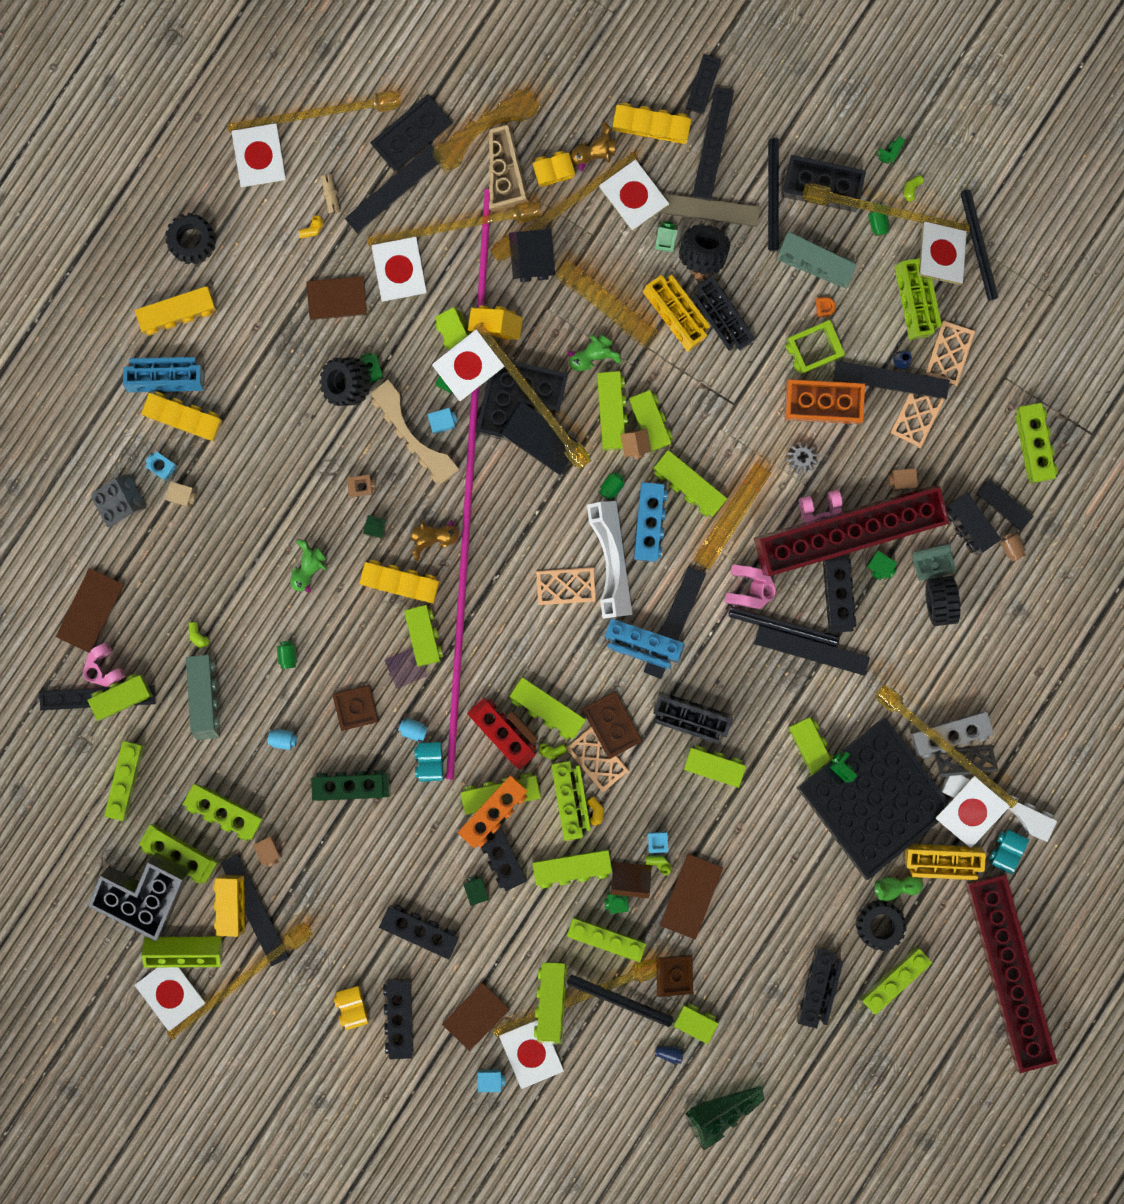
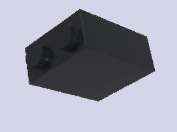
[509,229,555,282]

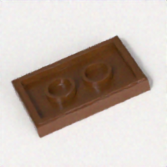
[306,276,367,320]
[582,691,643,759]
[442,982,510,1051]

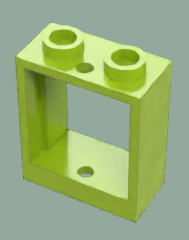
[785,320,845,375]

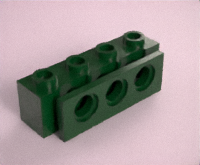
[311,770,391,801]

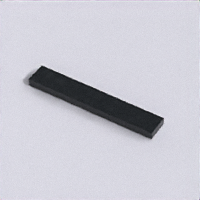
[692,87,734,201]
[344,145,444,234]
[833,361,950,400]
[644,567,706,679]
[754,626,870,676]
[39,685,156,711]
[220,854,289,967]

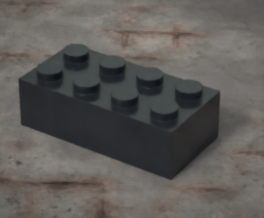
[781,155,866,212]

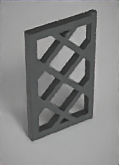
[934,745,998,777]

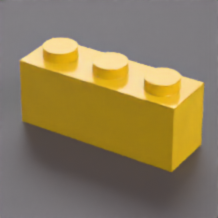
[213,875,245,937]

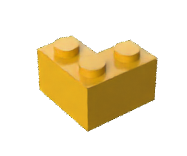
[468,305,523,340]

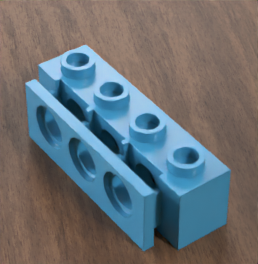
[123,357,204,393]
[634,482,668,562]
[605,619,685,670]

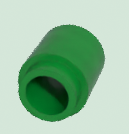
[868,207,890,236]
[598,472,625,501]
[276,641,297,669]

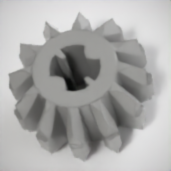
[786,442,818,474]

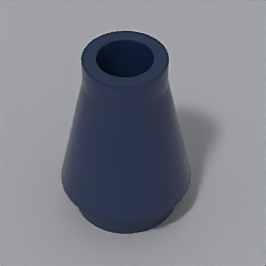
[893,350,912,369]
[655,1045,684,1065]

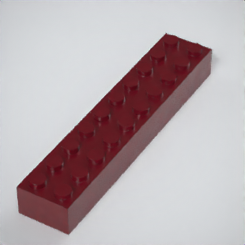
[754,486,949,576]
[965,873,1058,1074]

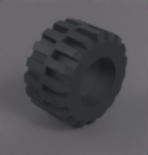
[165,213,216,265]
[679,224,731,275]
[319,357,371,406]
[926,576,961,626]
[856,900,907,951]

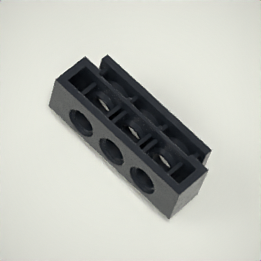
[692,276,757,351]
[823,555,856,633]
[653,691,733,744]
[796,946,844,1029]

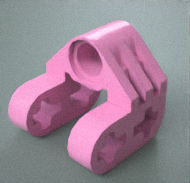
[799,489,842,522]
[724,565,776,609]
[83,643,127,687]

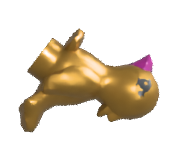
[570,122,616,172]
[411,520,459,561]

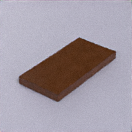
[56,568,125,653]
[660,853,723,940]

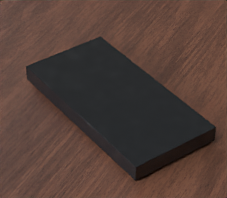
[370,94,453,172]
[499,401,580,475]

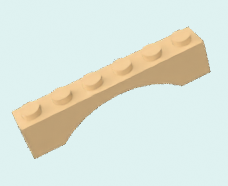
[370,380,460,485]

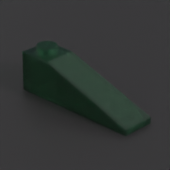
[685,1086,765,1151]

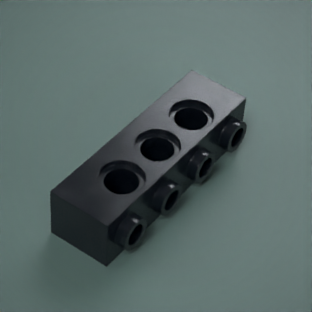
[476,811,527,891]
[379,904,459,960]
[383,978,413,1059]

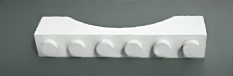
[587,501,632,619]
[940,775,1057,842]

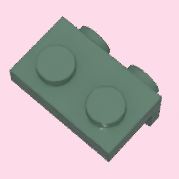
[912,544,956,581]

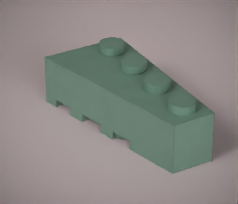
[776,232,857,289]
[186,655,220,740]

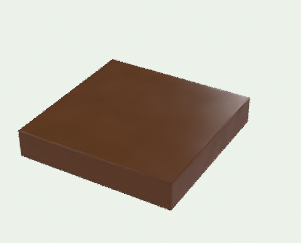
[332,685,379,731]
[507,711,538,744]
[611,862,652,898]
[656,955,693,997]

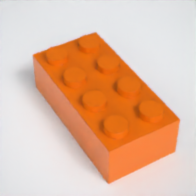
[784,380,865,425]

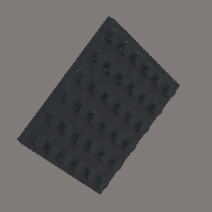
[796,717,949,880]

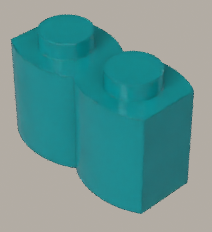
[414,742,443,782]
[989,829,1029,874]

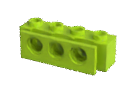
[894,258,942,341]
[1015,403,1058,484]
[551,761,591,841]
[183,783,264,841]
[139,824,219,884]

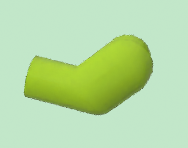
[903,174,924,202]
[188,622,209,648]
[538,743,567,760]
[646,856,672,875]

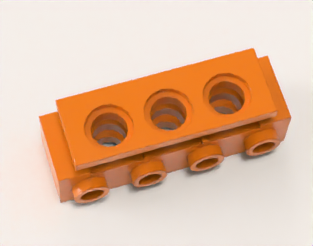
[457,775,528,849]

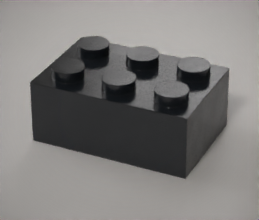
[945,492,1001,555]

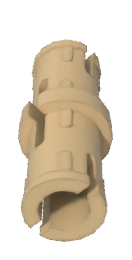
[320,174,341,215]

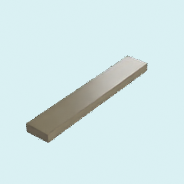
[659,193,760,227]

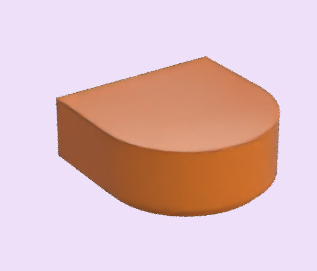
[815,297,836,318]

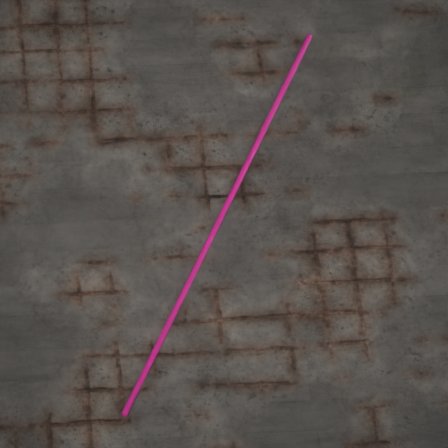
[446,189,491,780]

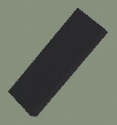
[686,54,722,115]
[977,479,1034,531]

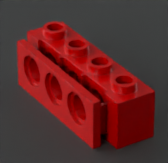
[467,698,536,770]

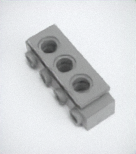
[910,712,994,759]

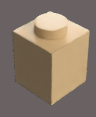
[165,481,197,508]

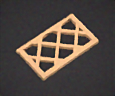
[925,321,975,386]
[890,394,945,449]
[535,567,596,605]
[566,726,629,792]

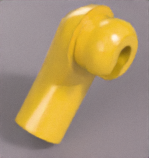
[299,215,323,239]
[587,796,604,826]

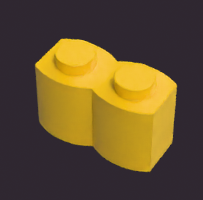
[532,151,575,188]
[334,985,369,1030]

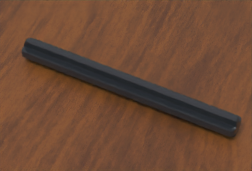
[768,138,779,252]
[960,190,998,301]
[728,606,840,647]
[567,974,674,1027]

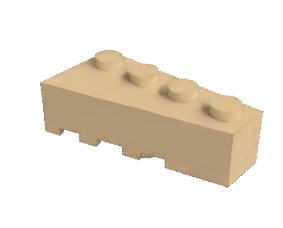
[489,125,529,212]

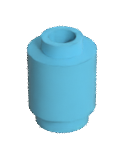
[398,717,428,741]
[268,729,297,750]

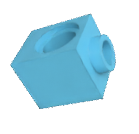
[427,408,458,434]
[145,451,178,481]
[647,831,668,853]
[478,1069,505,1092]

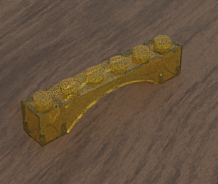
[433,88,540,174]
[555,259,657,349]
[692,463,772,571]

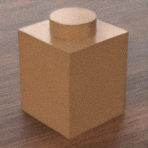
[620,429,651,459]
[888,468,918,491]
[253,836,282,867]

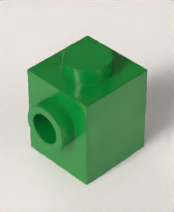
[360,353,384,383]
[865,551,897,581]
[604,892,629,914]

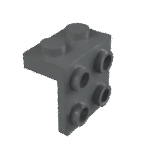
[91,474,147,527]

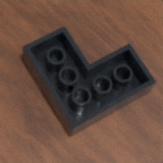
[476,358,568,441]
[88,853,190,941]

